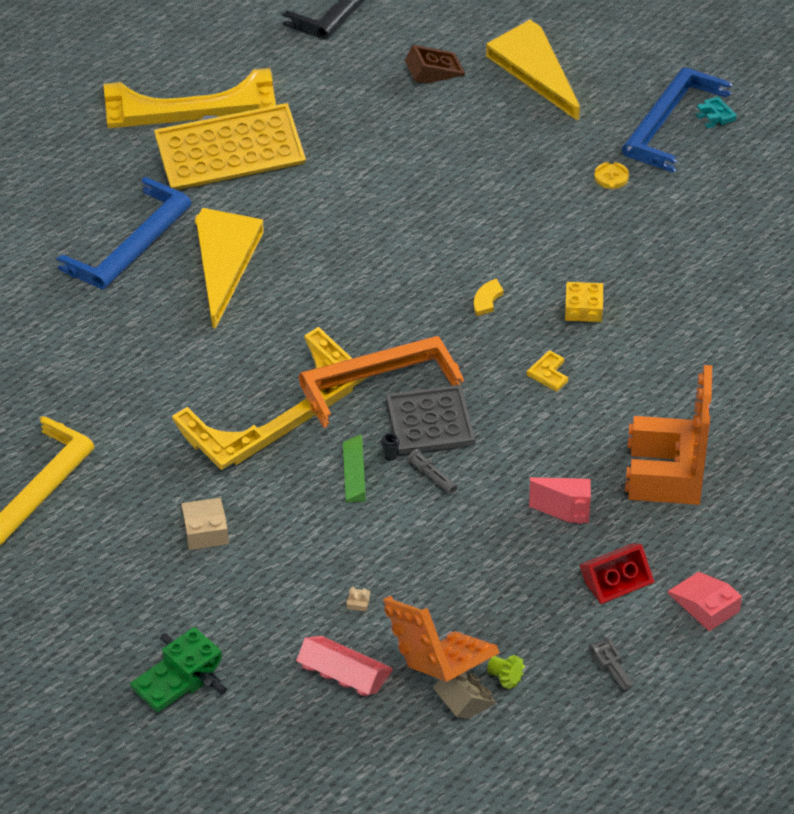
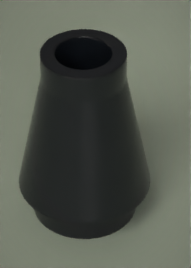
[381,433,400,461]

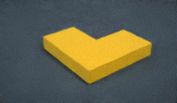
[527,350,568,392]

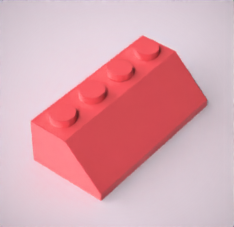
[296,636,393,696]

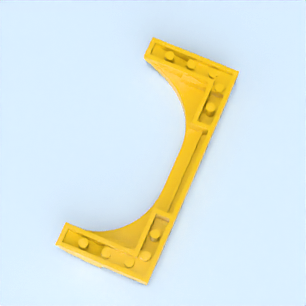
[104,68,276,128]
[172,327,367,470]

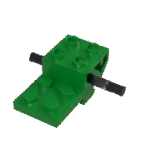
[130,626,227,713]

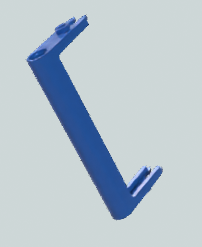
[622,68,732,172]
[56,177,192,290]

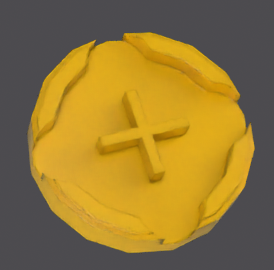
[594,162,629,189]

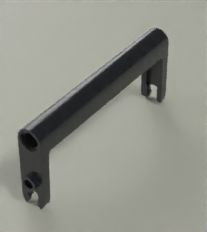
[281,0,365,40]

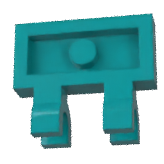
[695,97,737,129]

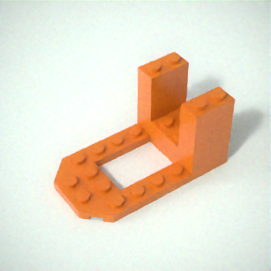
[625,365,712,505]

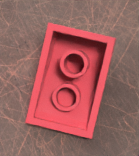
[529,477,591,524]
[668,572,742,631]

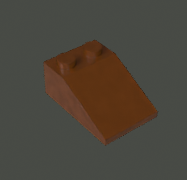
[404,45,466,84]

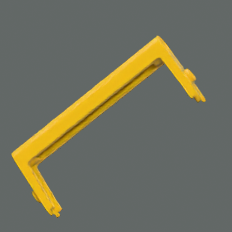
[0,416,95,545]

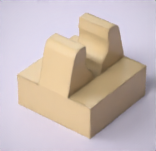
[347,587,370,611]

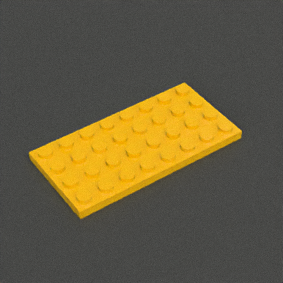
[154,103,306,190]

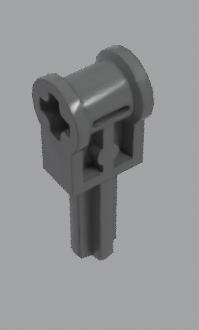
[588,637,633,691]

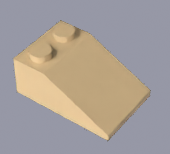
[181,498,229,550]

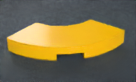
[474,279,504,316]

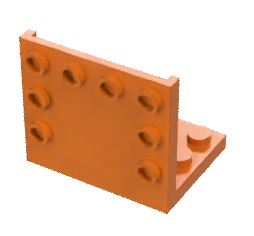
[383,596,499,682]

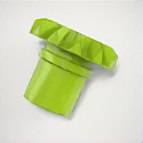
[487,655,525,689]

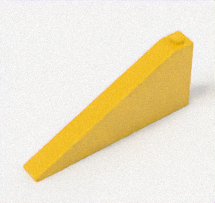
[486,20,580,120]
[195,208,264,328]

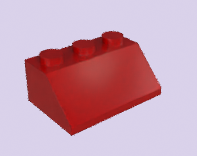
[579,543,654,604]

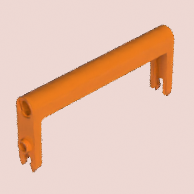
[299,336,464,428]

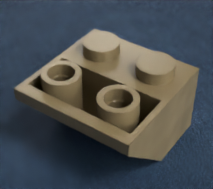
[433,672,497,719]

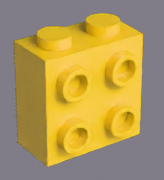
[565,282,603,322]

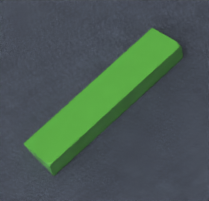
[343,435,366,502]

